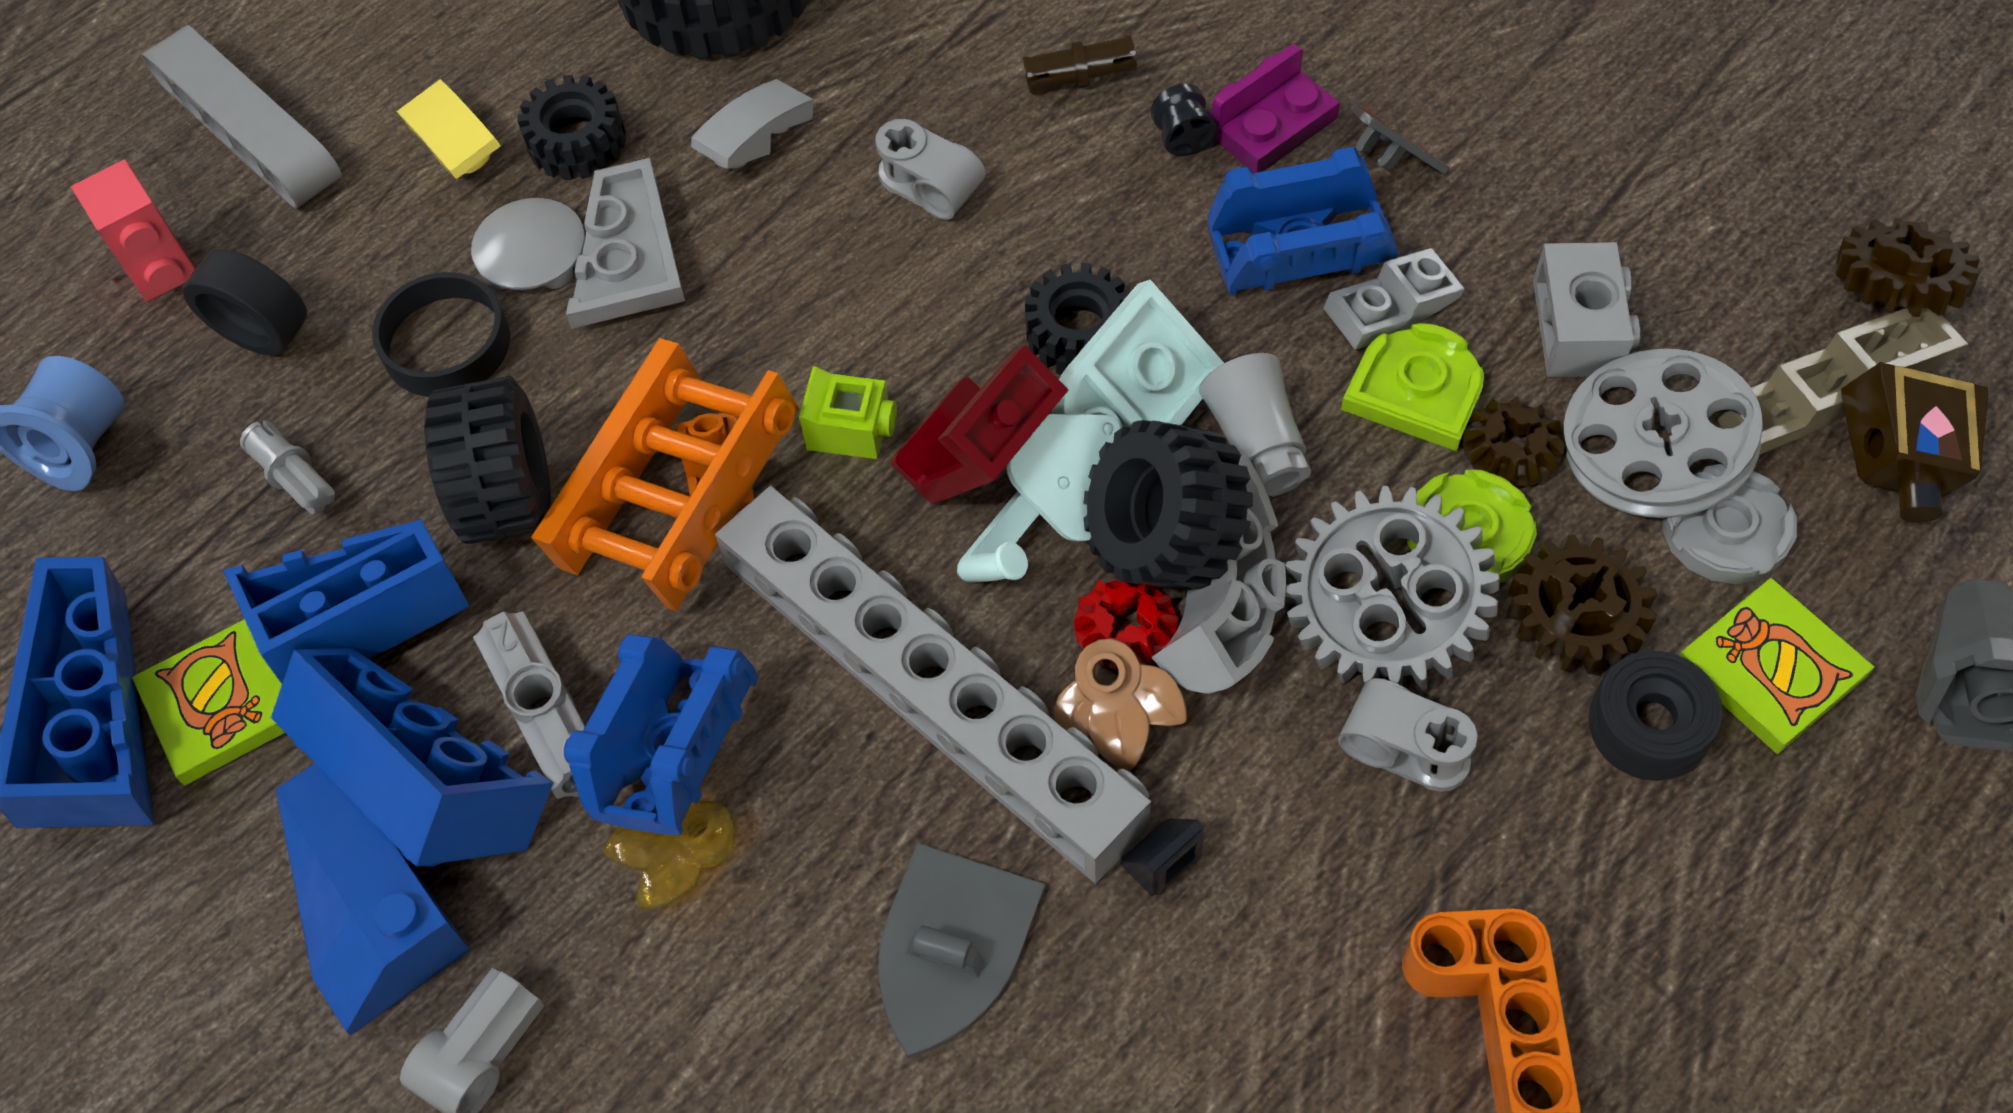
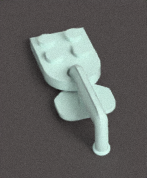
[957,280,1224,583]

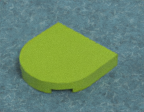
[1341,323,1484,451]

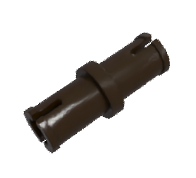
[1023,35,1137,93]

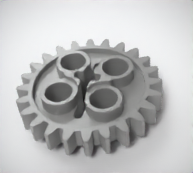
[1285,486,1499,690]

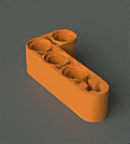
[1402,909,1581,1113]

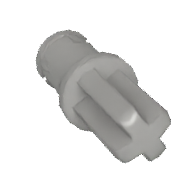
[240,420,335,514]

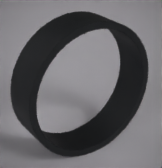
[372,272,510,397]

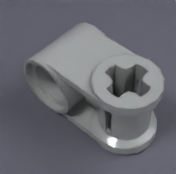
[875,119,986,220]
[1338,678,1478,792]

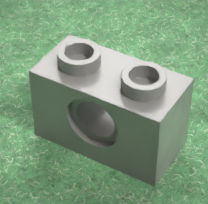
[1533,242,1640,377]

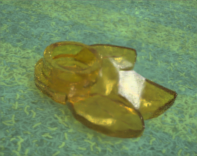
[604,801,736,910]

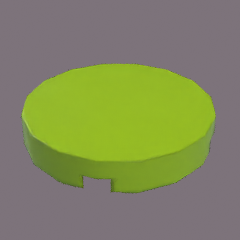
[1407,470,1537,583]

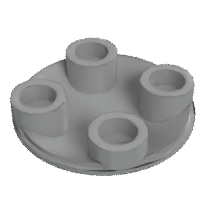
[471,198,585,290]

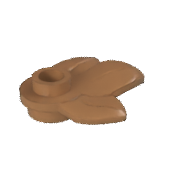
[1054,639,1187,771]

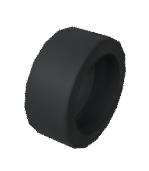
[182,249,307,356]

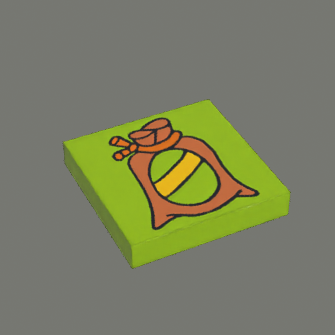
[1679,578,1875,755]
[132,619,285,786]

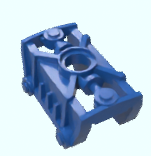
[1208,147,1399,296]
[564,634,758,836]

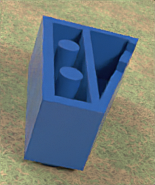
[223,520,470,684]

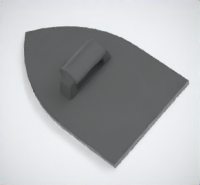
[879,843,1046,1058]

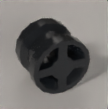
[1150,84,1218,156]

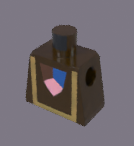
[1841,362,1989,522]

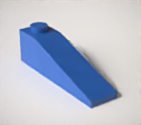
[276,763,470,1035]

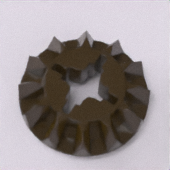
[1463,395,1566,487]

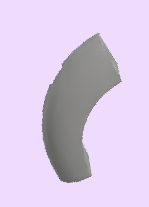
[1151,454,1286,694]

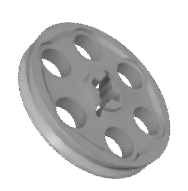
[1564,349,1763,518]

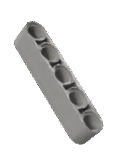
[141,25,342,209]

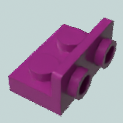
[1212,43,1340,173]

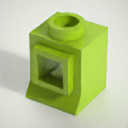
[799,366,897,459]

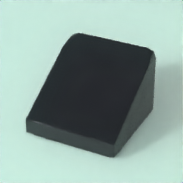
[1121,818,1204,897]

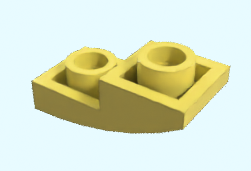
[397,79,501,180]

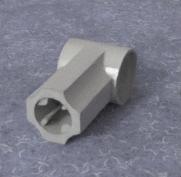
[400,968,544,1113]

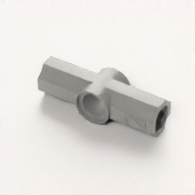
[473,611,585,799]

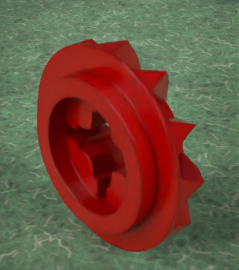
[1074,579,1178,671]

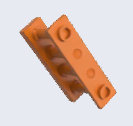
[531,338,799,612]

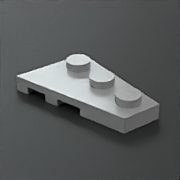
[566,158,685,329]

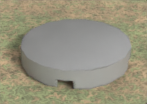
[1662,464,1797,585]

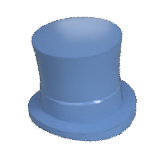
[0,356,125,492]

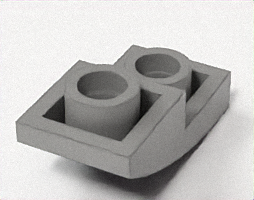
[691,79,813,169]
[1323,248,1465,350]

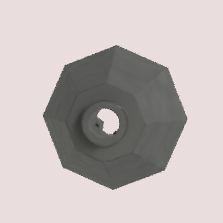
[1915,579,2013,751]

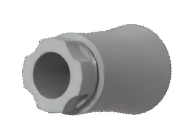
[1199,353,1311,497]

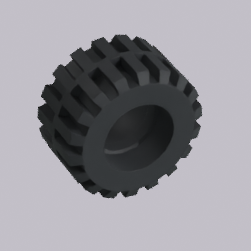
[424,376,551,544]
[1083,420,1253,590]

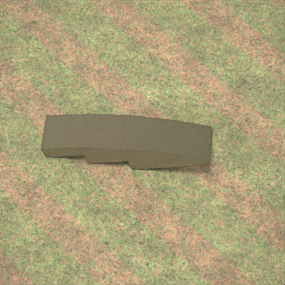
[1712,308,1968,454]

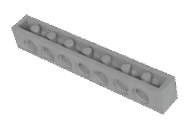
[715,485,1151,884]

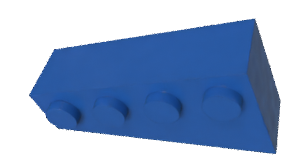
[0,557,154,828]
[271,647,553,866]

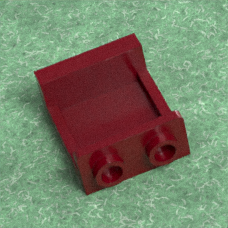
[891,345,1069,505]

